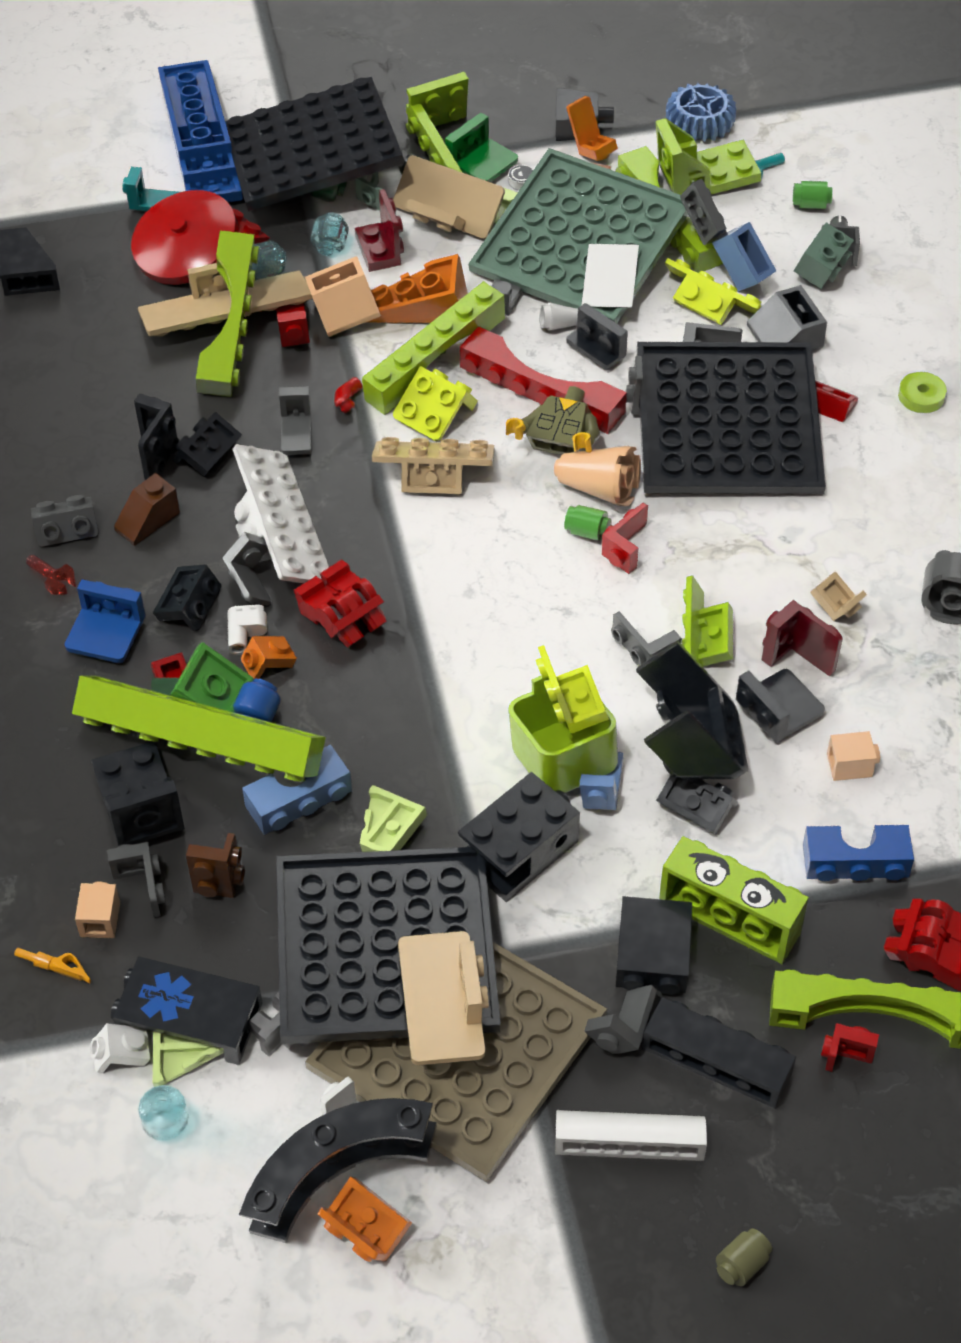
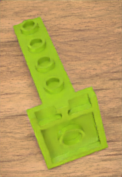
[406,72,469,172]

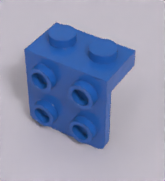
[65,579,146,663]

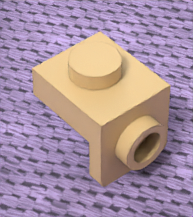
[810,571,867,621]

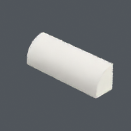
[555,1110,707,1161]

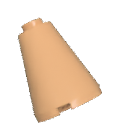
[554,446,641,506]

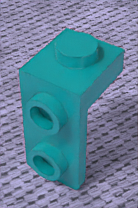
[122,166,179,211]

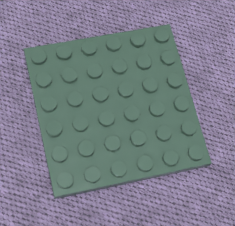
[468,148,688,323]

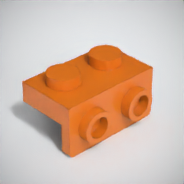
[317,1176,412,1262]

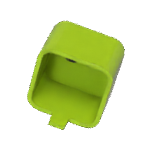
[508,676,618,793]

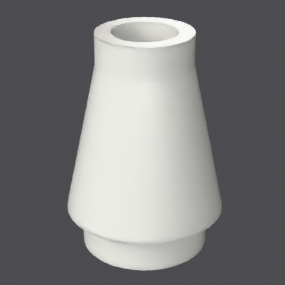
[539,302,578,331]

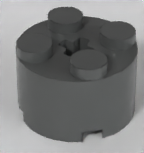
[921,550,961,624]

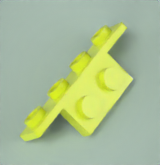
[665,258,762,325]

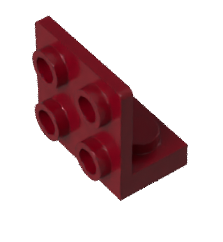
[354,189,404,272]

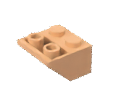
[305,256,381,337]

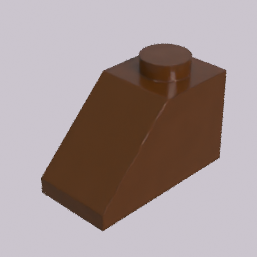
[114,473,180,546]

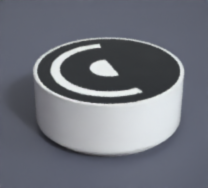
[508,165,533,190]

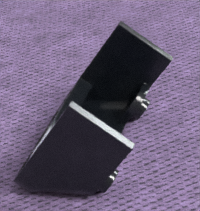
[636,640,748,779]

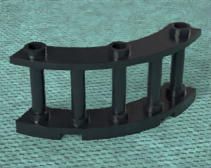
[239,1098,437,1243]

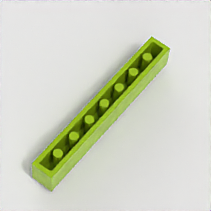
[72,676,326,782]

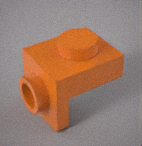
[241,636,297,679]

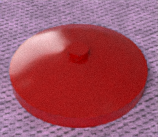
[131,190,239,285]

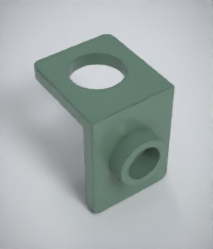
[355,172,382,211]

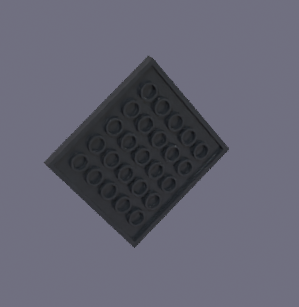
[225,76,405,211]
[637,341,826,494]
[276,847,501,1044]

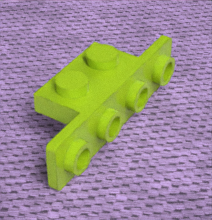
[682,575,733,667]

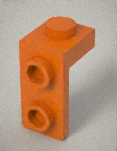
[566,96,618,161]

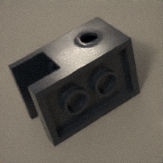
[458,771,580,902]

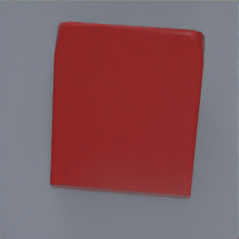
[150,652,186,678]

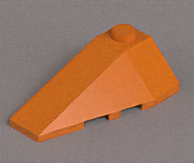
[365,254,468,323]

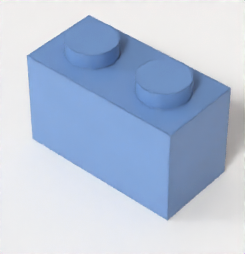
[712,222,776,291]

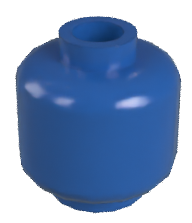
[233,678,281,722]

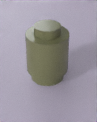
[716,1228,772,1286]

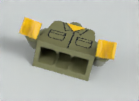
[506,386,600,455]

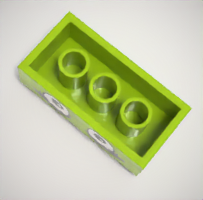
[659,836,809,965]

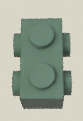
[794,222,854,289]

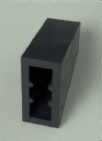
[0,227,60,296]

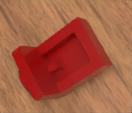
[821,1023,879,1072]

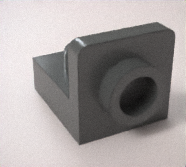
[492,279,522,316]

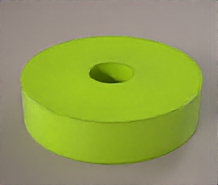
[898,372,947,413]

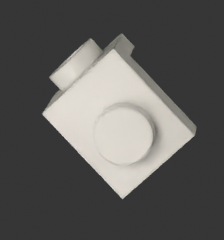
[90,1023,150,1072]

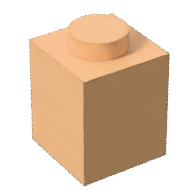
[827,731,880,781]
[75,882,120,938]

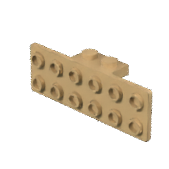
[138,263,313,336]

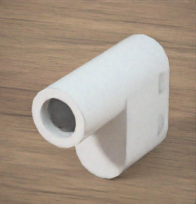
[227,604,267,655]

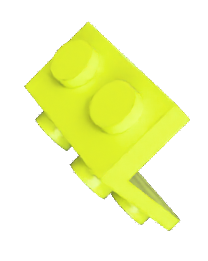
[393,366,478,441]
[535,645,609,734]

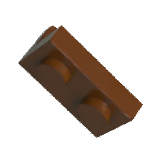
[186,833,245,898]

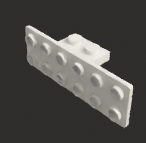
[233,444,329,583]

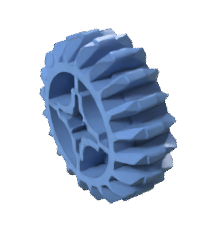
[666,82,736,142]

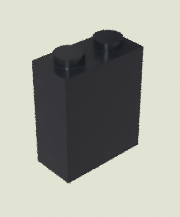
[615,896,692,995]

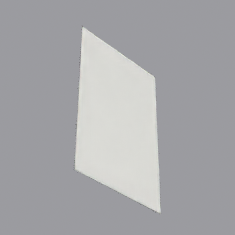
[581,244,639,307]

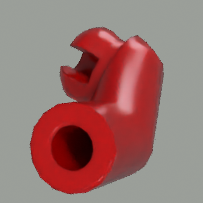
[334,377,363,413]

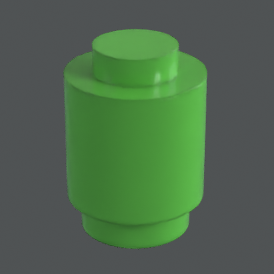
[793,181,833,209]
[564,505,612,541]

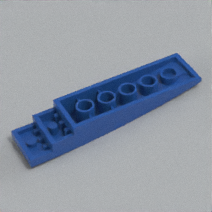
[158,60,243,202]

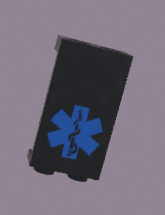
[111,956,263,1065]

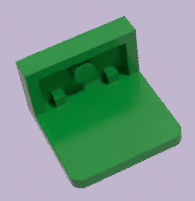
[445,112,518,182]

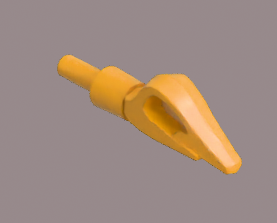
[14,948,91,984]

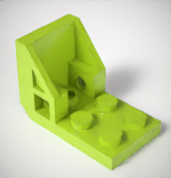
[656,118,761,195]

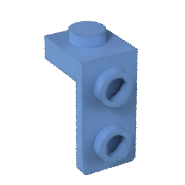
[580,752,624,810]

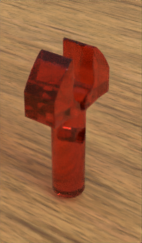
[26,555,76,595]

